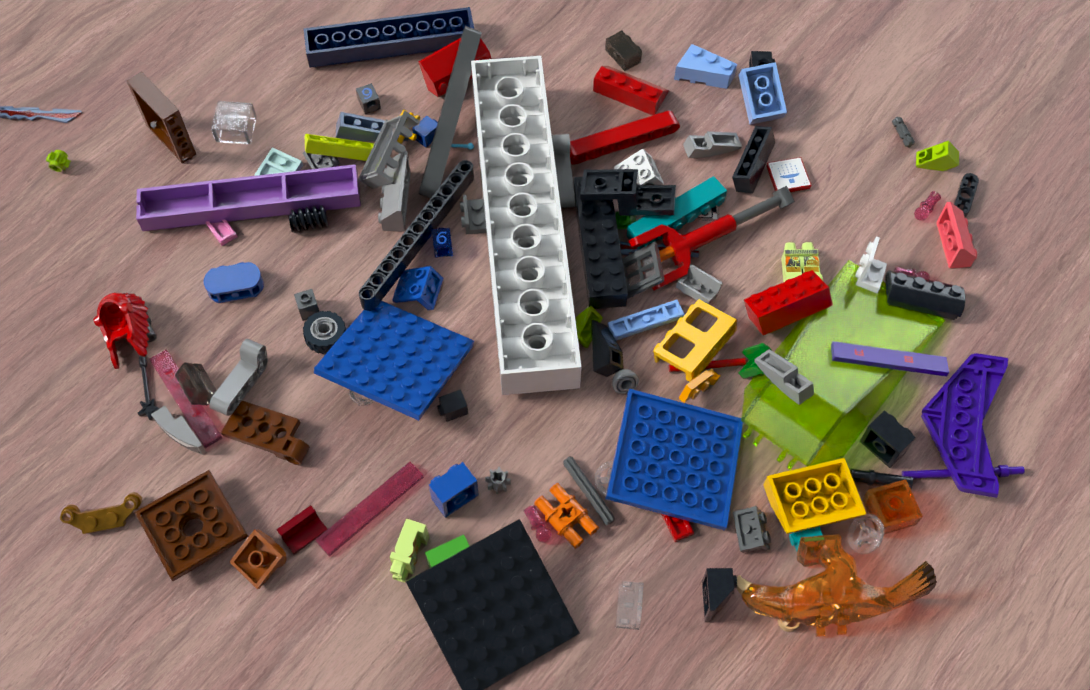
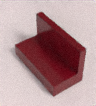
[276,505,328,555]

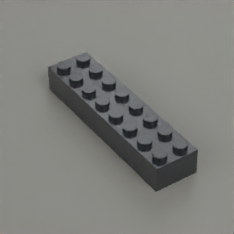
[573,177,628,309]

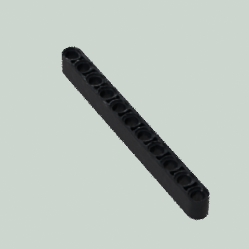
[359,160,474,311]

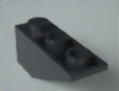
[592,319,624,377]

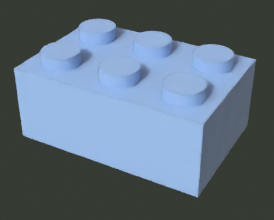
[739,62,787,125]

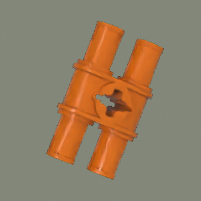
[534,483,599,549]

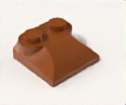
[229,529,287,589]

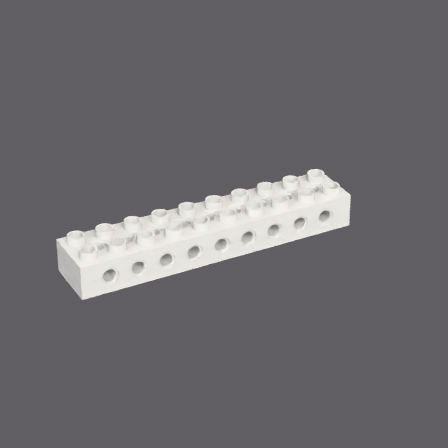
[471,56,581,395]

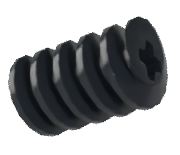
[289,205,328,233]

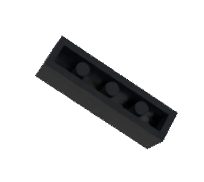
[732,126,776,194]

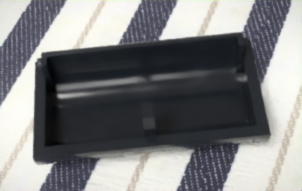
[885,270,965,320]

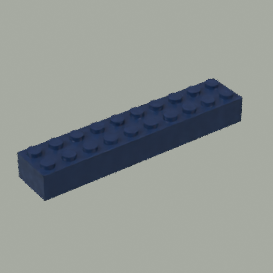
[303,7,474,68]

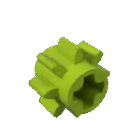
[46,150,71,172]

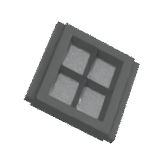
[622,242,664,299]

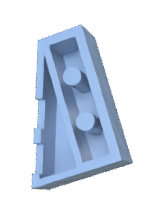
[674,44,737,89]

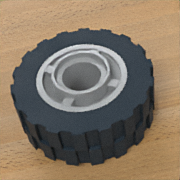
[303,311,346,354]

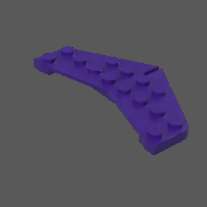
[921,353,1008,498]

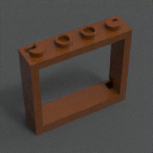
[127,71,196,163]

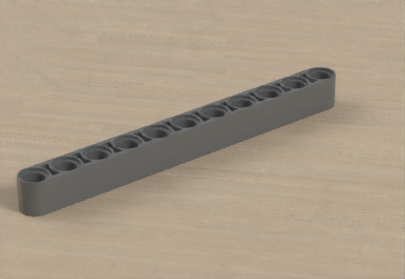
[418,26,482,198]

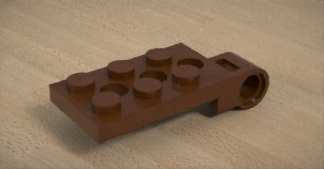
[221,400,310,466]

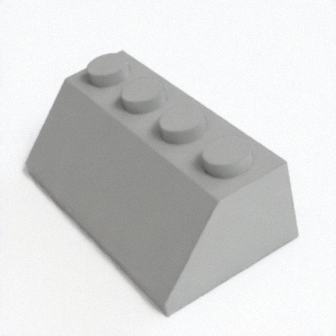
[378,151,411,231]

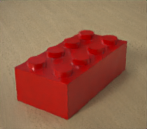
[744,270,833,336]

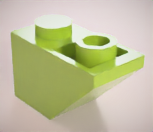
[916,140,959,171]

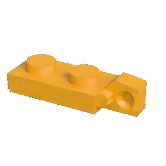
[679,368,721,403]

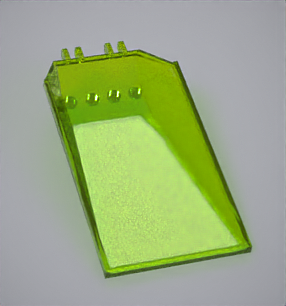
[741,260,945,470]

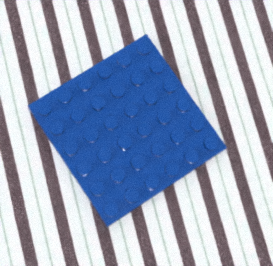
[314,301,474,421]
[605,389,744,530]

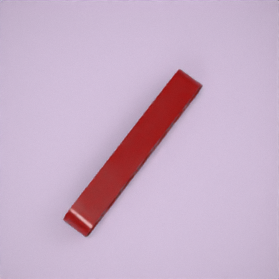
[570,110,680,165]

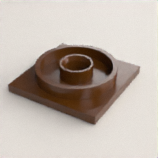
[134,470,249,581]

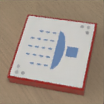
[766,157,811,192]

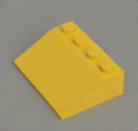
[763,458,866,534]

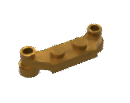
[60,492,142,534]

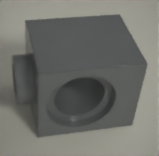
[294,289,320,321]

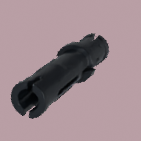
[850,469,913,490]

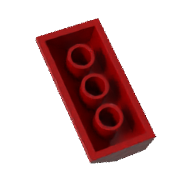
[418,38,492,97]
[593,66,669,115]

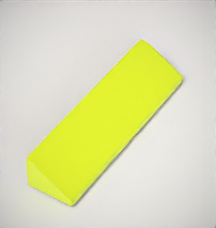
[304,134,374,161]

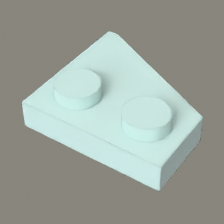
[255,147,303,176]

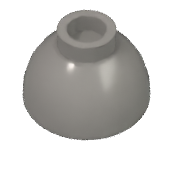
[612,369,639,394]

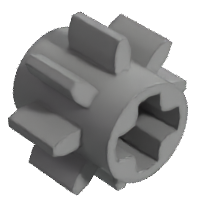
[485,467,511,494]

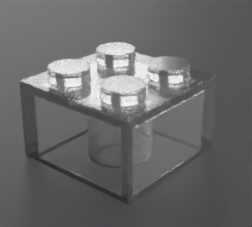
[211,101,257,144]

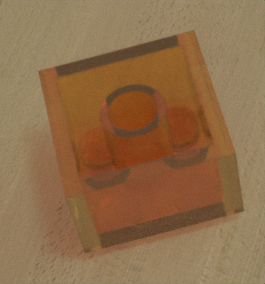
[862,479,923,536]

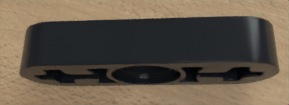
[954,173,979,217]

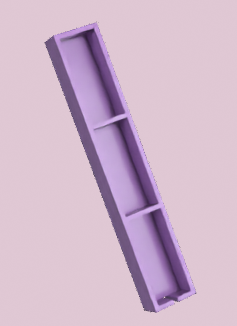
[136,164,361,231]

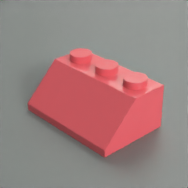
[936,202,977,268]

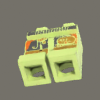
[781,242,823,282]
[390,519,429,583]

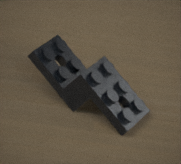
[580,169,676,216]

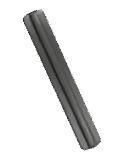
[563,456,615,525]

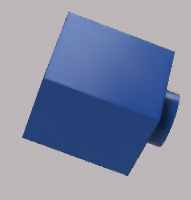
[412,116,438,147]

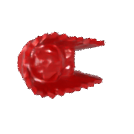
[93,292,149,369]

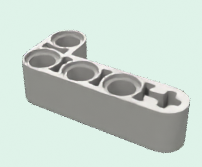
[551,134,575,208]
[209,339,268,416]

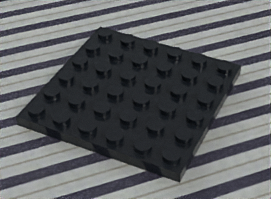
[405,519,580,690]

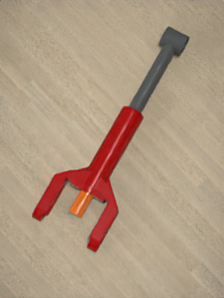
[629,186,795,291]

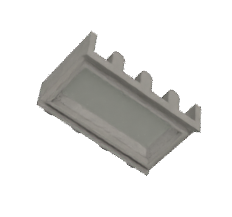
[358,110,420,189]

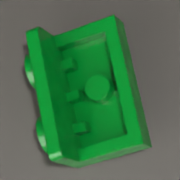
[738,343,772,379]

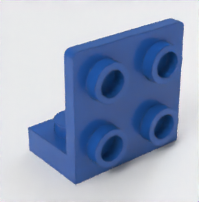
[392,266,444,310]

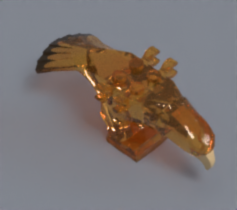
[736,534,937,637]

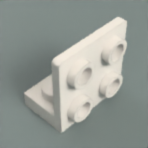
[614,149,664,185]
[855,236,887,293]

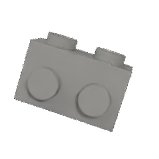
[676,265,723,304]

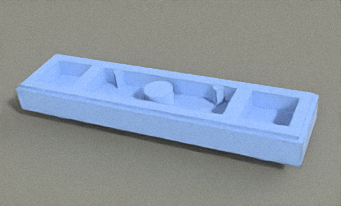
[607,300,685,341]

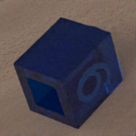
[432,227,453,258]

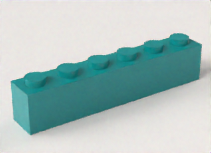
[626,176,727,250]

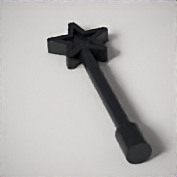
[138,356,160,421]

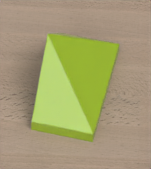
[575,306,603,348]

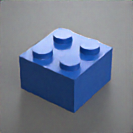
[429,462,479,518]

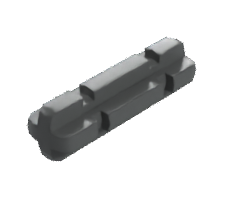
[892,117,915,147]

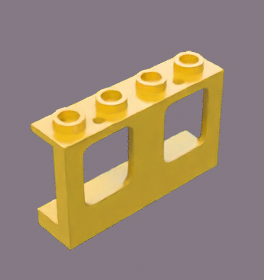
[653,299,737,382]

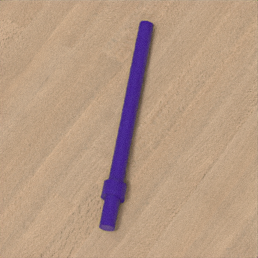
[902,465,1025,479]

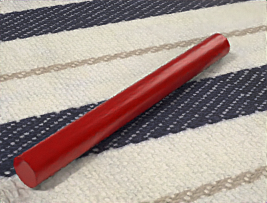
[668,358,746,372]

